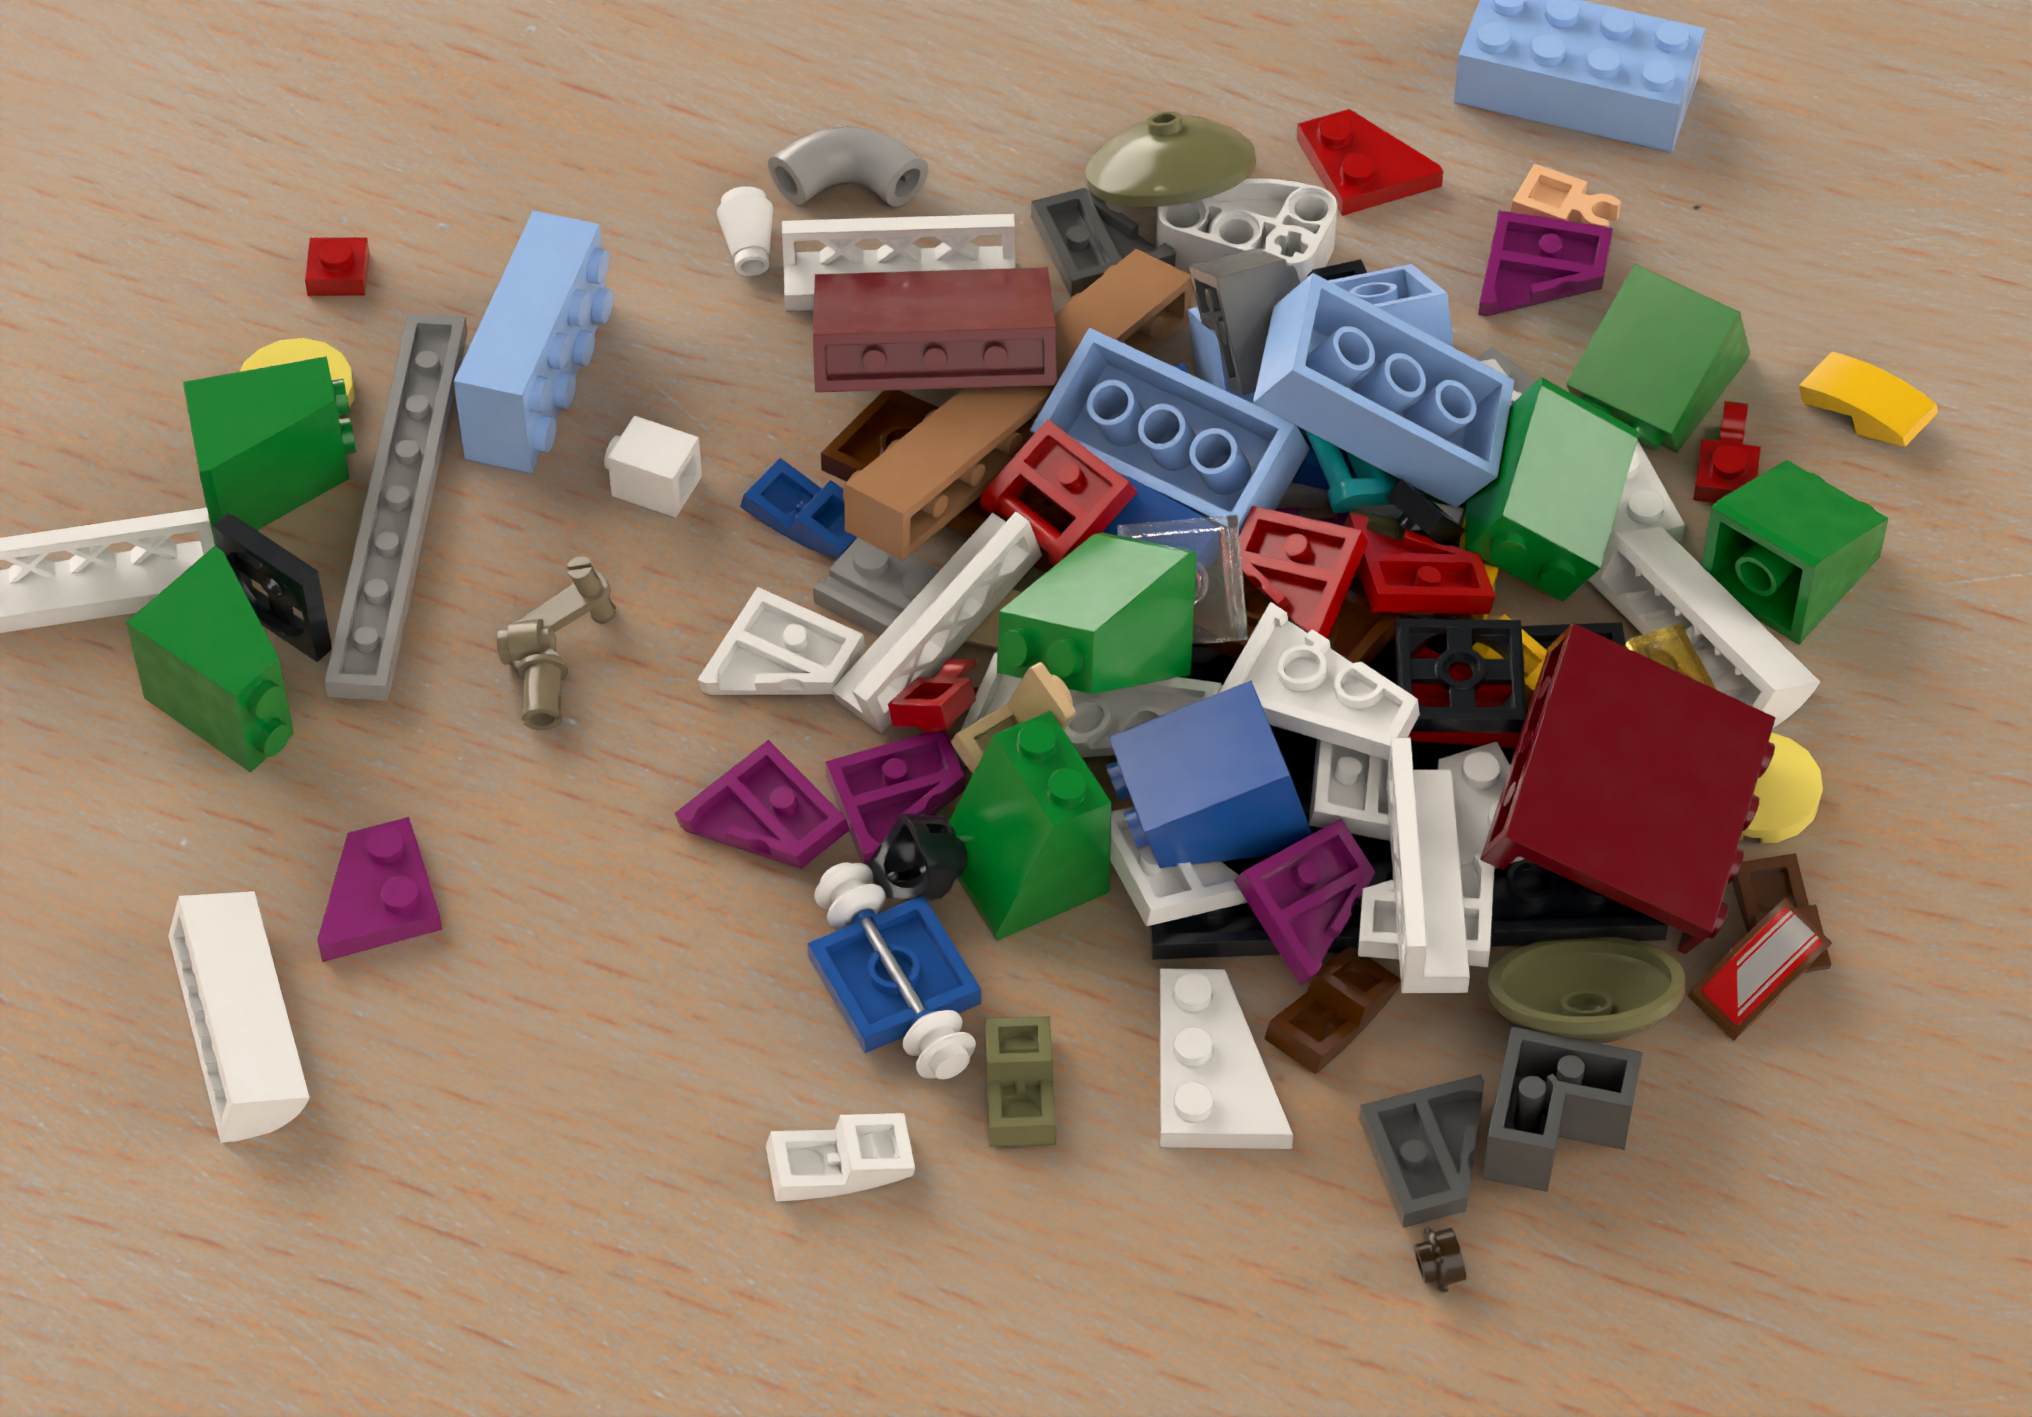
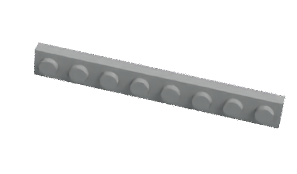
[324,313,468,701]

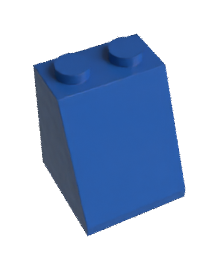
[1106,680,1312,868]

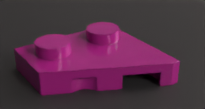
[1478,210,1613,316]
[825,730,965,867]
[675,740,850,869]
[317,817,442,962]
[1234,819,1376,986]

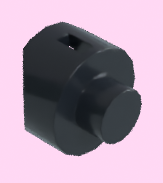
[870,813,967,901]

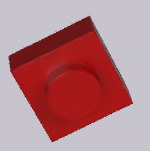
[305,237,370,296]

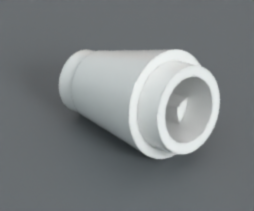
[717,186,774,276]

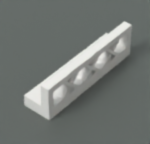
[782,214,1015,311]
[0,508,215,633]
[831,512,1042,734]
[1386,738,1470,993]

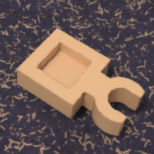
[1511,163,1621,228]

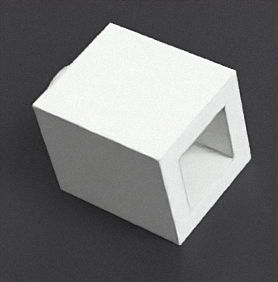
[604,415,702,518]

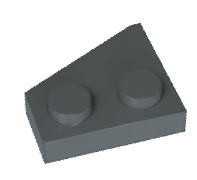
[1359,1074,1484,1228]

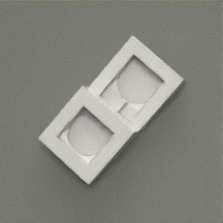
[766,1113,915,1202]

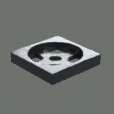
[213,513,332,662]
[1395,619,1527,733]

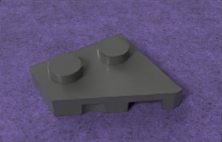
[1031,188,1176,297]

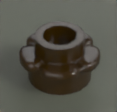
[1414,1227,1466,1293]

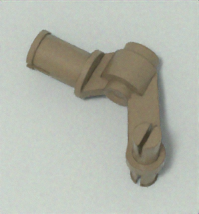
[497,556,616,730]

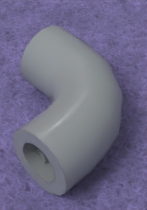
[768,126,928,207]

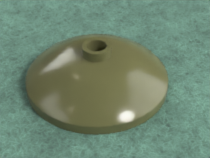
[1085,112,1256,207]
[1487,937,1685,1044]

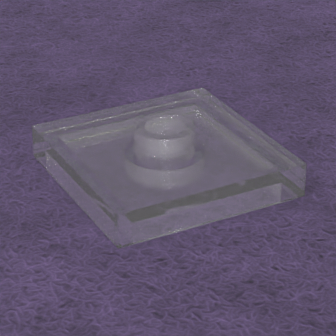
[1117,515,1248,644]

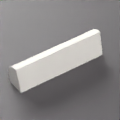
[1588,526,1820,728]
[168,891,310,1143]

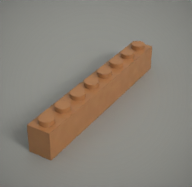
[843,249,1192,561]

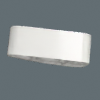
[1156,178,1338,283]

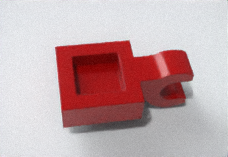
[1693,401,1761,503]
[888,658,979,733]

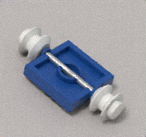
[807,863,981,1080]

